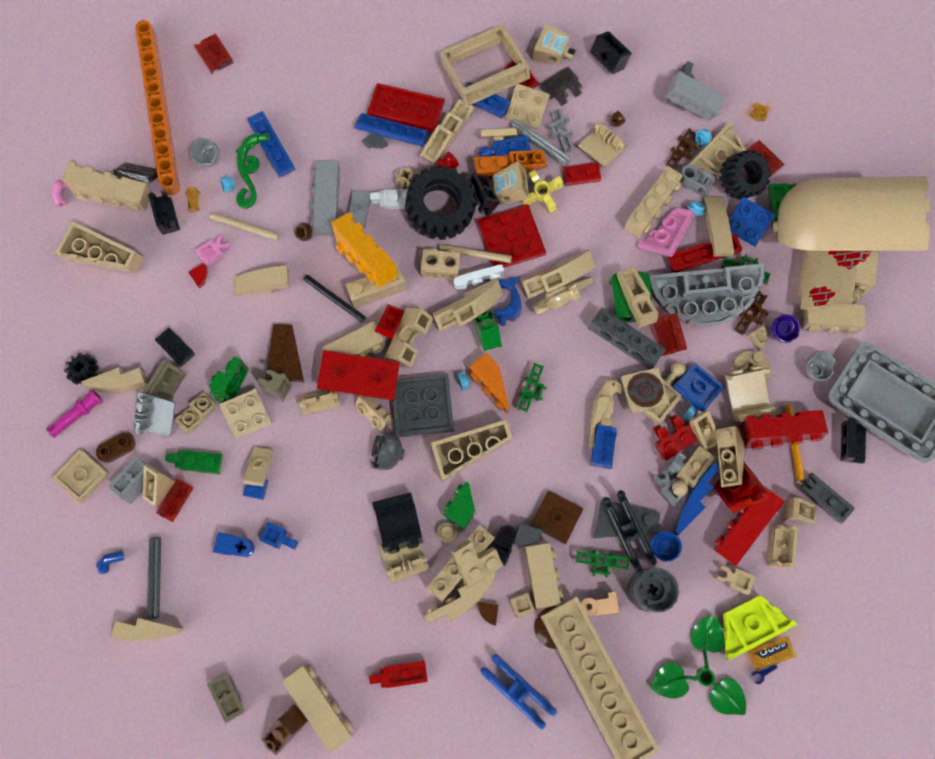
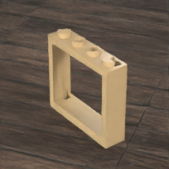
[439,24,530,106]

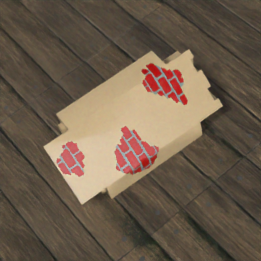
[797,250,879,310]

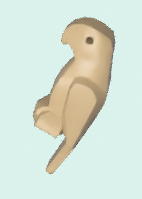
[533,277,594,315]
[589,380,622,449]

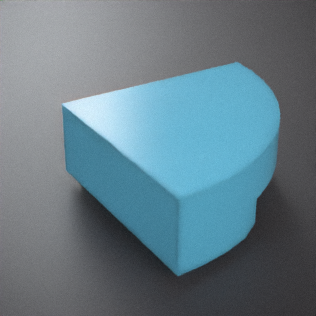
[457,371,470,391]
[682,405,699,424]

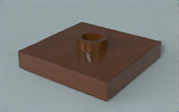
[530,491,583,545]

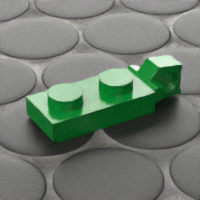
[165,450,223,475]

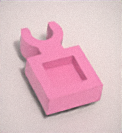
[195,235,231,266]

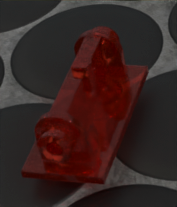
[156,478,194,522]

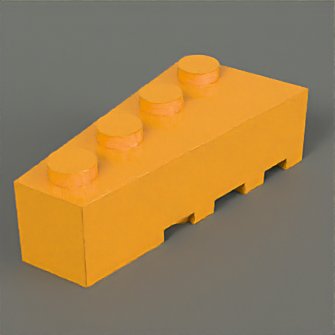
[331,212,398,288]

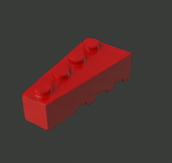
[741,410,829,450]

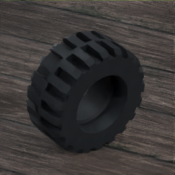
[405,165,477,240]

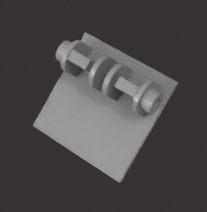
[133,392,176,437]

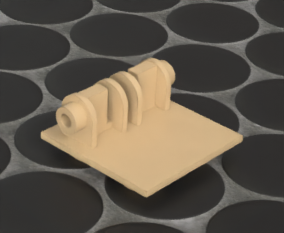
[505,84,550,129]
[578,122,627,168]
[219,389,272,439]
[378,544,429,583]

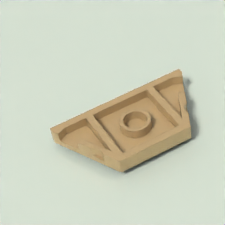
[690,121,746,179]

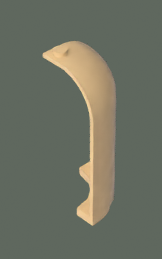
[773,176,930,251]

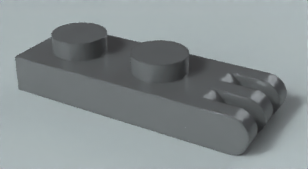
[799,473,855,524]

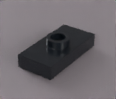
[155,328,195,367]

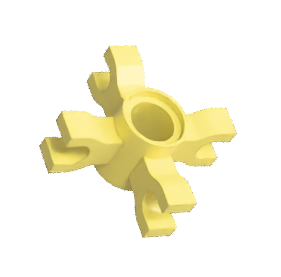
[522,170,563,214]

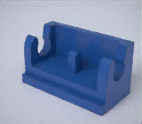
[590,424,617,469]

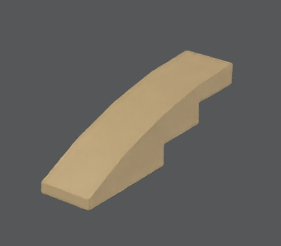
[420,99,475,164]
[703,196,734,256]

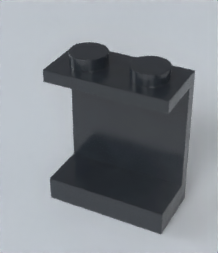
[372,492,424,554]

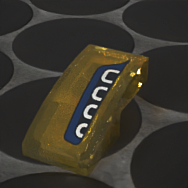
[748,636,796,671]

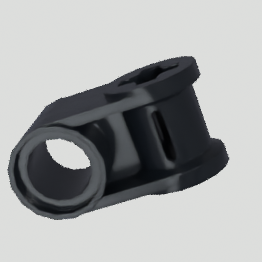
[491,525,516,566]

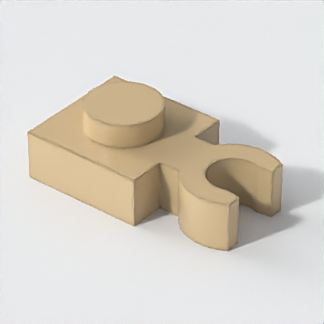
[716,566,756,596]

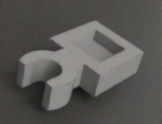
[665,452,686,476]
[653,470,689,506]

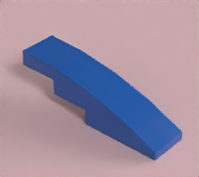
[672,463,720,536]

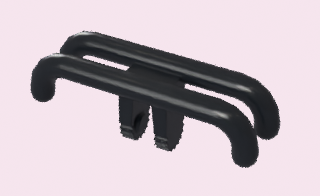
[602,490,657,572]

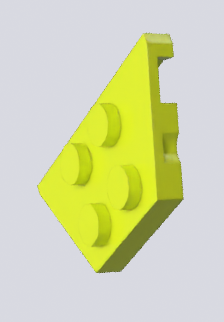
[723,595,797,660]

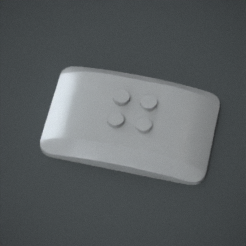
[828,342,935,462]

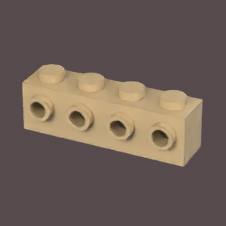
[624,166,683,239]

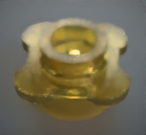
[750,102,770,121]

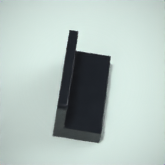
[840,419,866,464]

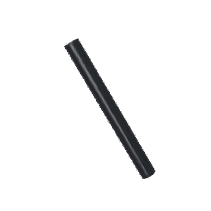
[303,275,366,323]

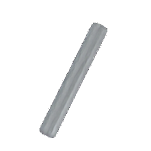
[511,119,571,166]

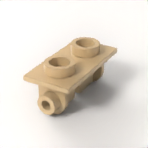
[299,391,341,416]
[355,396,393,431]

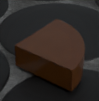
[478,602,499,626]

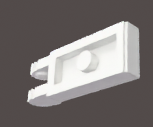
[453,264,504,290]

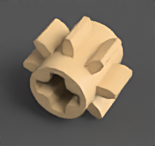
[395,167,416,189]

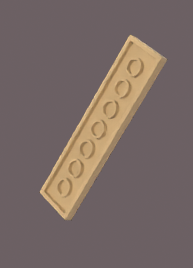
[540,597,660,759]

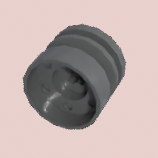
[627,568,679,612]

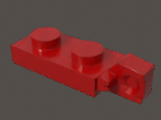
[369,660,428,689]

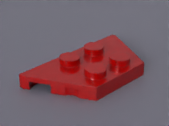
[714,461,772,512]

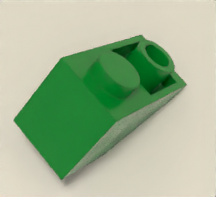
[474,311,502,351]
[443,481,475,530]

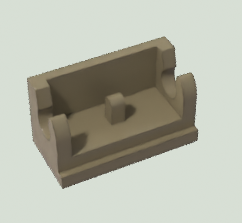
[142,360,187,400]
[257,370,292,401]
[207,673,245,724]

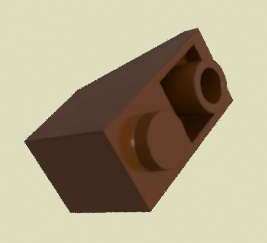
[262,705,308,755]

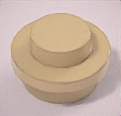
[437,523,457,543]

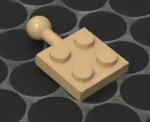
[642,362,686,425]

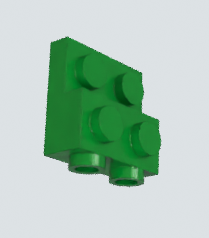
[209,356,249,403]

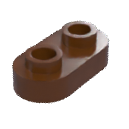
[96,433,136,463]

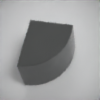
[513,523,543,547]

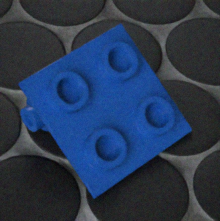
[729,197,775,247]

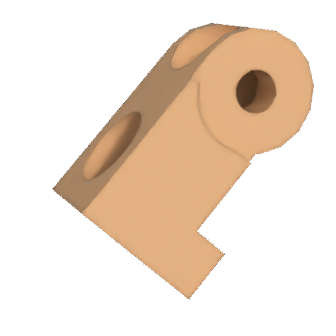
[580,592,619,616]

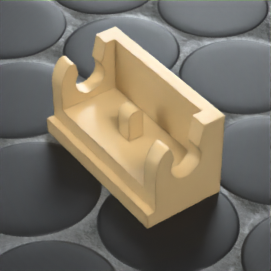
[768,525,798,569]

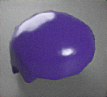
[770,314,800,343]

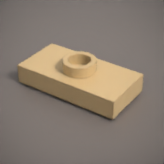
[480,128,517,141]
[243,447,274,487]

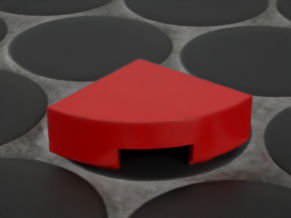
[188,263,208,289]

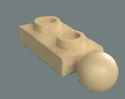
[672,446,716,496]

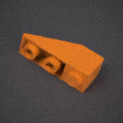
[469,352,510,414]

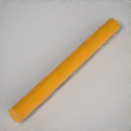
[784,404,805,482]

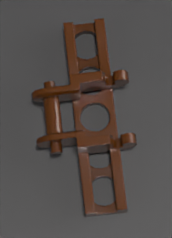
[666,128,698,170]
[734,291,769,336]

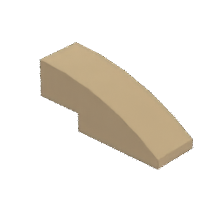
[234,265,290,296]
[617,267,658,328]
[81,368,149,393]
[110,618,183,641]

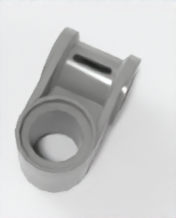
[680,164,715,196]

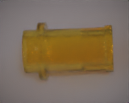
[185,187,200,212]

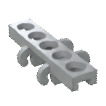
[547,109,574,153]

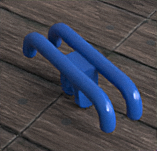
[480,654,557,729]

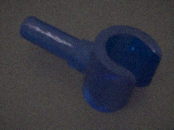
[750,664,778,684]

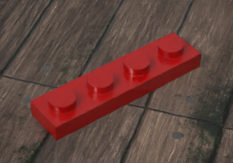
[666,234,743,273]

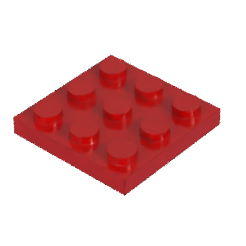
[477,204,546,268]

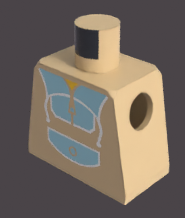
[533,24,576,66]
[492,161,529,205]

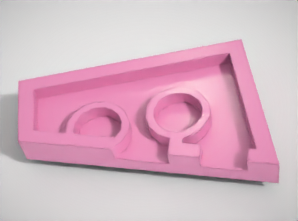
[637,208,695,257]

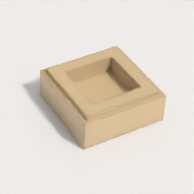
[509,592,536,618]

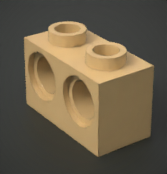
[421,248,460,280]

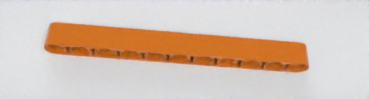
[135,20,180,196]

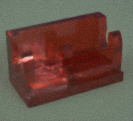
[653,313,687,356]

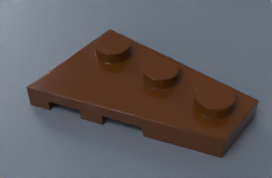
[266,324,305,383]

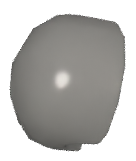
[190,137,220,167]
[805,351,836,382]

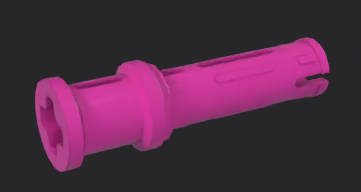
[46,389,103,438]

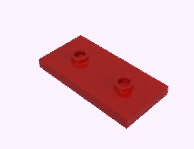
[367,83,445,132]
[317,350,400,401]

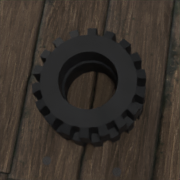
[719,150,771,200]

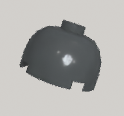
[371,430,405,470]

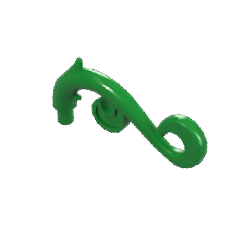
[236,133,269,209]

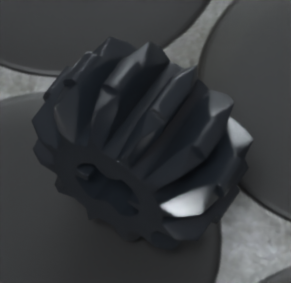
[63,353,100,385]

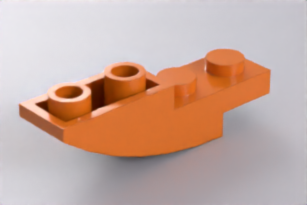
[472,150,547,179]

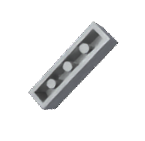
[310,161,340,235]

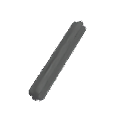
[147,537,161,619]

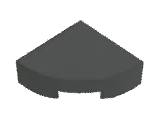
[363,133,388,149]

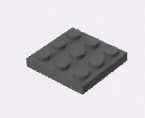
[393,374,454,438]

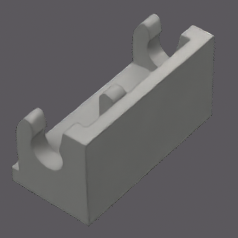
[108,456,147,504]

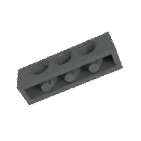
[589,307,666,369]

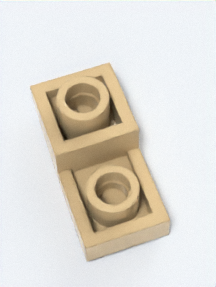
[174,392,217,435]

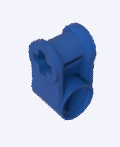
[213,532,255,557]

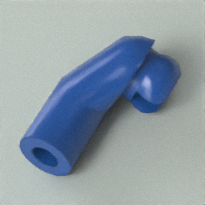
[96,551,124,574]

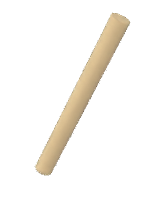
[209,212,280,241]
[439,244,512,263]

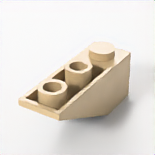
[716,426,745,487]

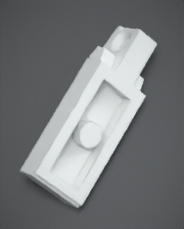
[370,189,408,209]

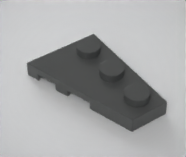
[593,499,660,539]

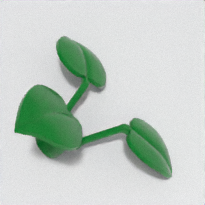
[650,615,746,715]

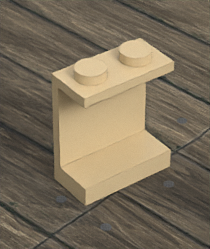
[725,365,777,422]

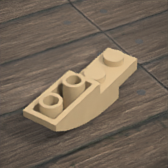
[521,249,595,298]
[432,278,503,331]
[425,571,496,624]

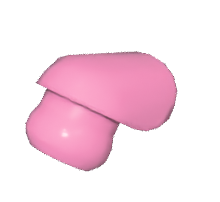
[51,180,67,207]

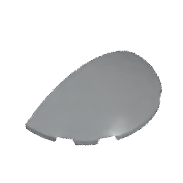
[649,263,764,326]

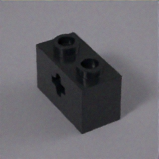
[590,31,632,74]

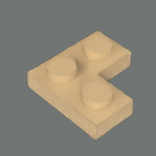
[451,540,503,587]

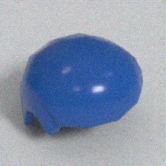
[650,531,682,562]

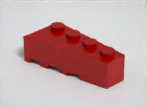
[714,487,785,566]

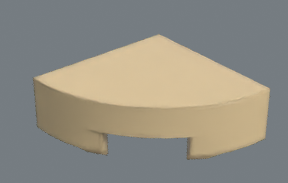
[747,325,767,351]

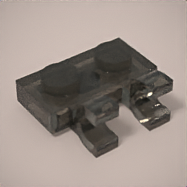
[540,66,582,106]

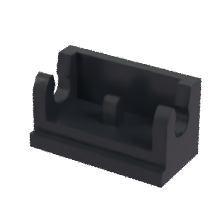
[470,173,500,216]
[148,192,180,235]

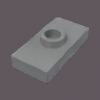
[349,190,370,228]

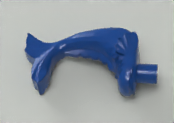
[494,277,522,326]

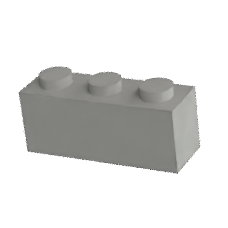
[665,72,725,121]

